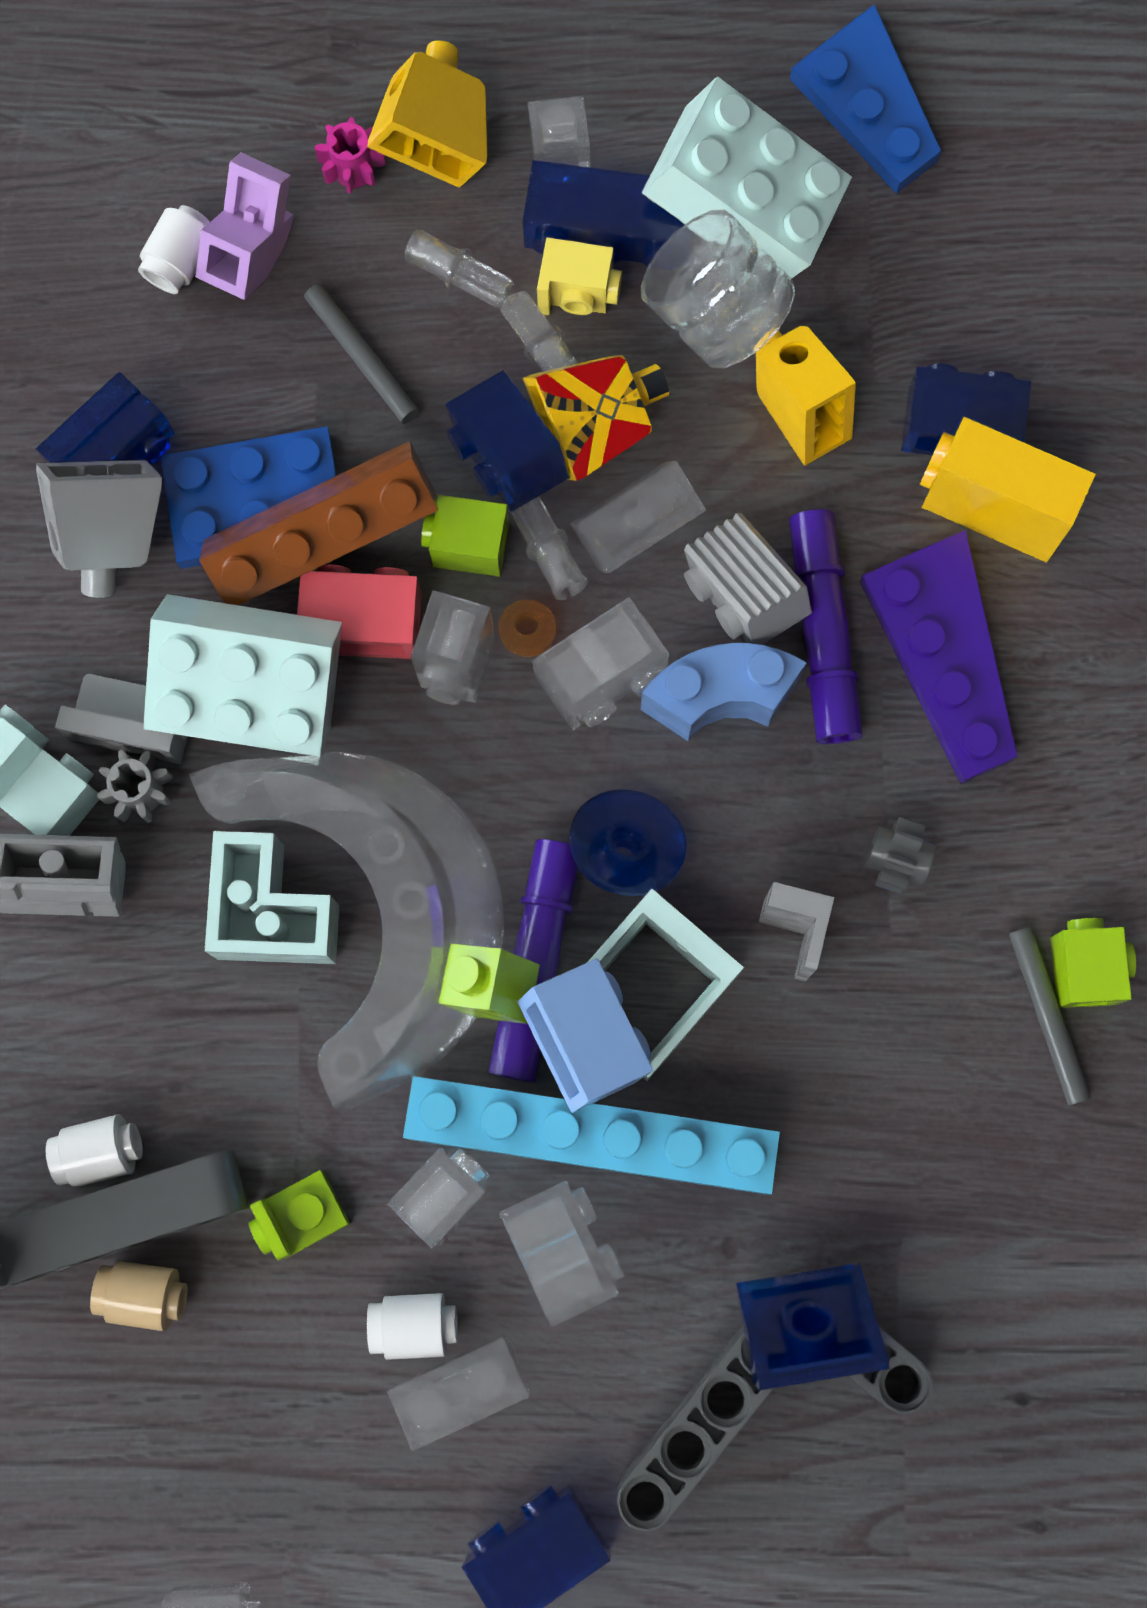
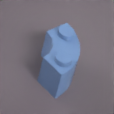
[640,643,806,741]

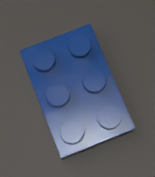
[160,426,337,569]

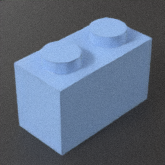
[517,958,653,1113]

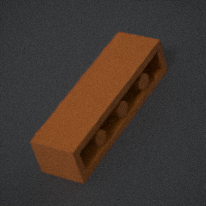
[199,441,438,605]

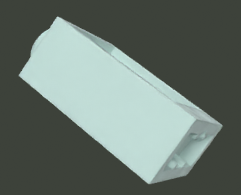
[588,889,744,1081]

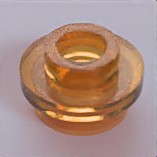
[498,599,556,657]

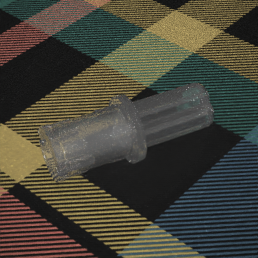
[404,228,513,307]
[501,291,578,372]
[509,490,588,600]

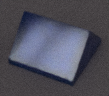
[736,1263,890,1390]

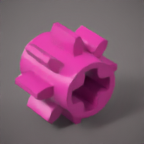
[314,117,386,193]

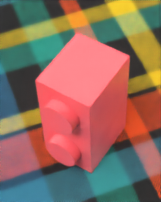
[297,565,422,659]

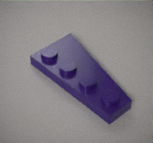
[860,530,1017,784]

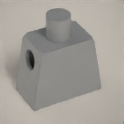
[36,460,162,598]

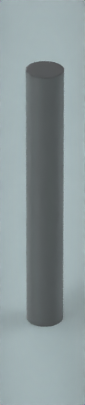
[304,284,420,424]
[1008,927,1091,1106]

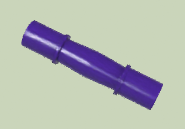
[789,509,863,744]
[488,839,582,1083]

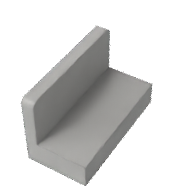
[55,674,188,765]
[758,882,834,982]

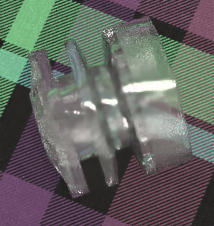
[641,209,795,368]

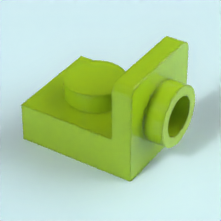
[248,1170,351,1261]

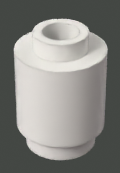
[138,205,209,294]
[46,1114,143,1188]
[367,1293,458,1360]

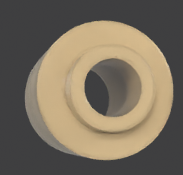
[90,1261,188,1331]

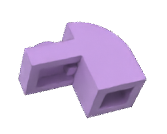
[195,152,294,300]

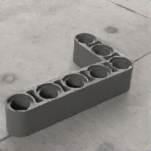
[0,1149,250,1290]
[616,1270,933,1532]

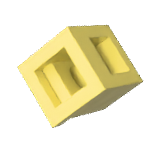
[537,237,622,315]

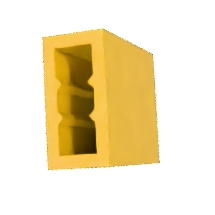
[919,417,1096,563]

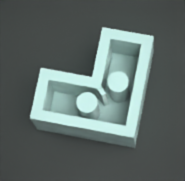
[0,705,99,836]
[205,831,339,964]

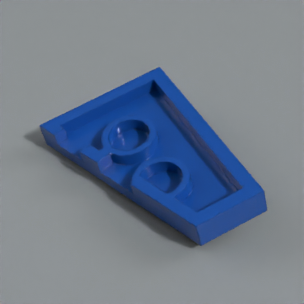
[790,5,941,194]

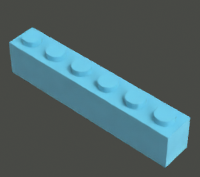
[403,1076,780,1195]

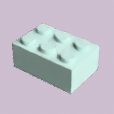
[642,76,852,289]
[143,594,342,757]

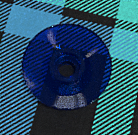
[569,789,687,896]

